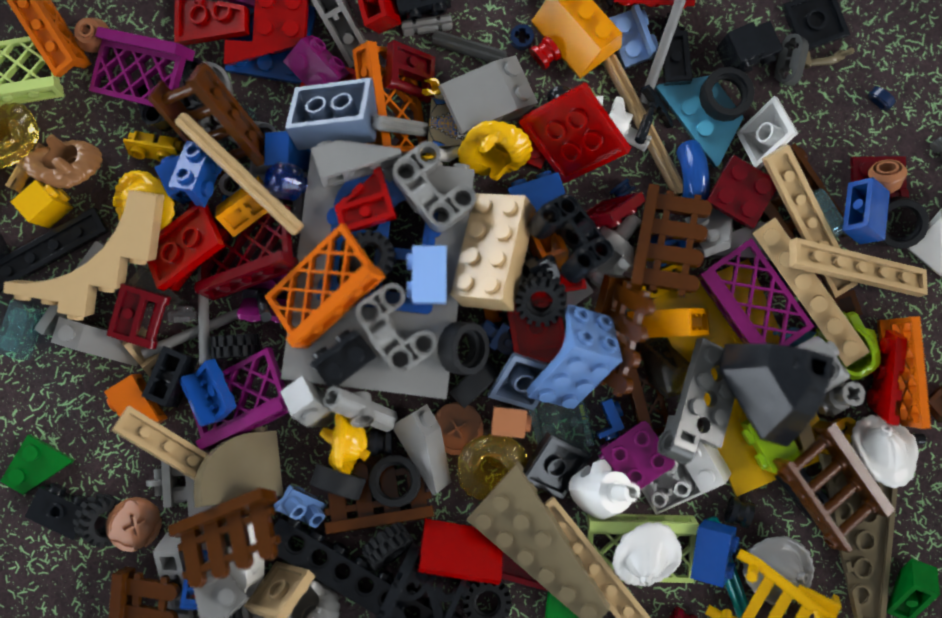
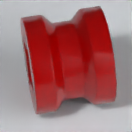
[529,36,562,70]

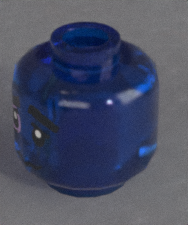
[264,162,308,201]

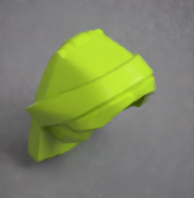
[814,311,881,380]

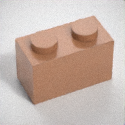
[490,405,532,438]

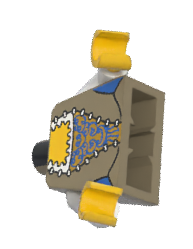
[420,78,467,162]

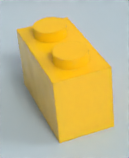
[10,180,73,229]

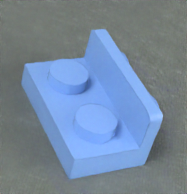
[609,3,658,69]

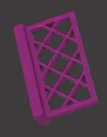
[88,26,195,107]
[696,238,815,346]
[191,348,290,450]

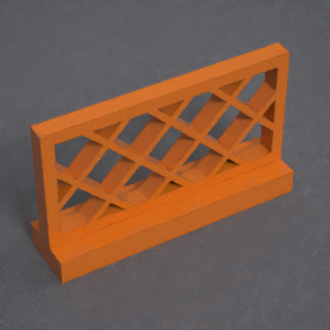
[352,41,427,153]
[264,223,385,349]
[877,316,931,429]

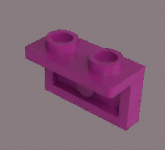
[283,35,349,86]

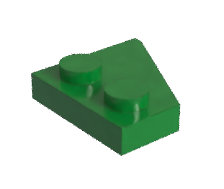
[0,434,75,495]

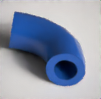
[676,140,710,200]

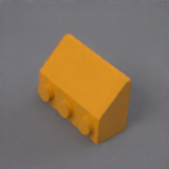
[531,0,622,79]

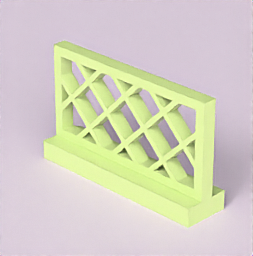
[0,36,64,107]
[587,514,699,583]

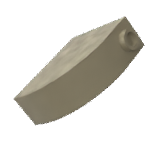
[194,427,284,508]

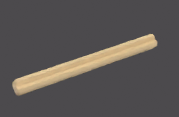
[603,54,683,196]
[175,113,304,235]

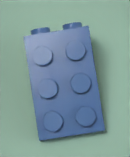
[527,304,622,409]

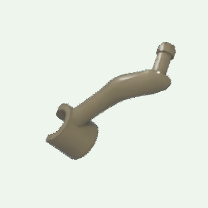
[804,47,855,69]

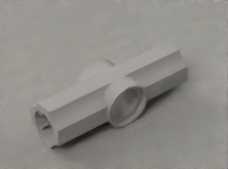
[323,386,398,432]

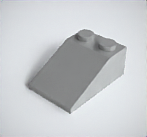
[438,55,538,135]

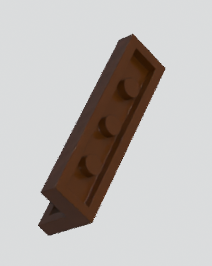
[618,333,668,434]

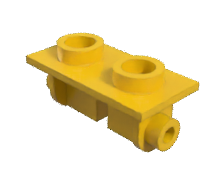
[123,131,183,162]

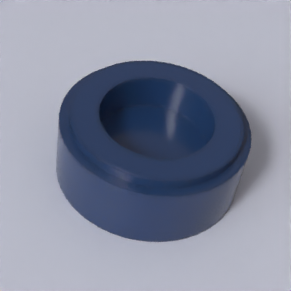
[868,86,896,111]

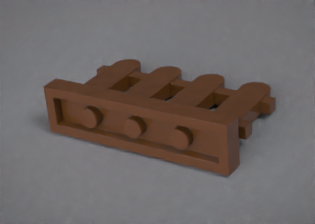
[630,183,712,297]
[594,274,656,397]
[325,455,435,534]
[168,487,281,588]
[109,566,181,618]

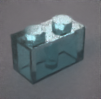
[0,300,47,360]

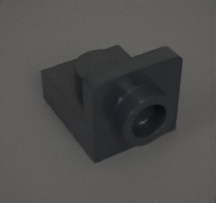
[522,252,561,280]

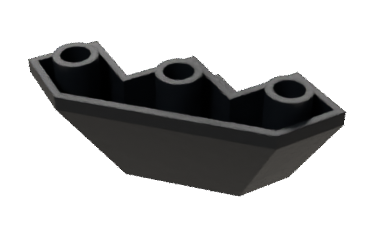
[719,344,834,447]

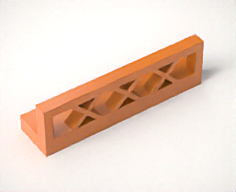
[6,0,92,77]

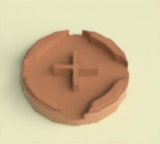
[435,402,484,455]
[105,497,162,552]

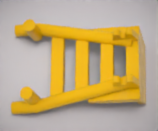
[705,548,842,618]

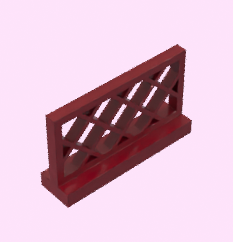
[195,205,299,300]

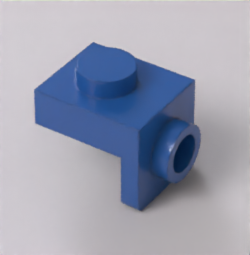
[595,398,624,441]

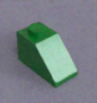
[886,558,940,618]

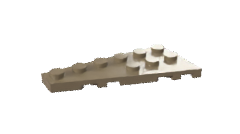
[818,453,898,618]
[466,461,610,618]

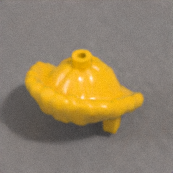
[458,120,533,181]
[112,170,175,231]
[319,413,371,475]

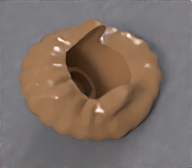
[23,134,103,189]

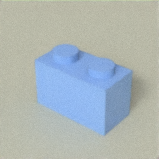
[406,246,447,305]

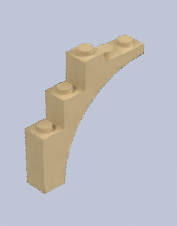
[3,190,165,320]

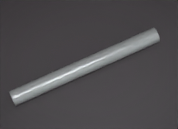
[640,0,686,104]
[198,264,210,366]
[141,308,239,359]

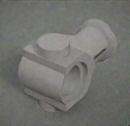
[818,382,865,417]

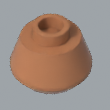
[74,18,109,53]
[868,159,908,194]

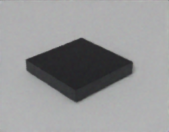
[781,0,850,51]
[523,431,592,499]

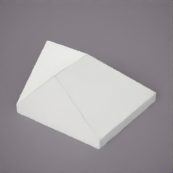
[736,96,798,169]

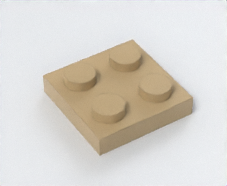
[244,561,315,618]

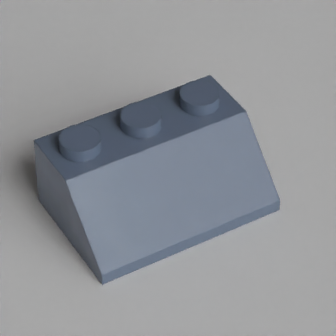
[285,77,378,150]

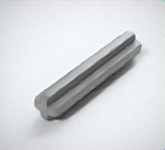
[372,115,429,137]

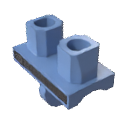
[273,485,327,528]

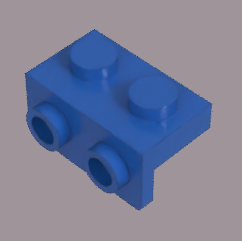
[168,141,222,207]
[179,359,237,427]

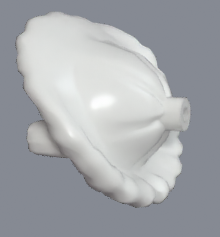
[851,414,919,488]
[613,522,682,587]

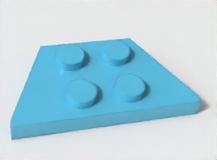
[655,75,744,168]

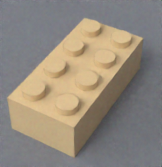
[450,193,536,312]

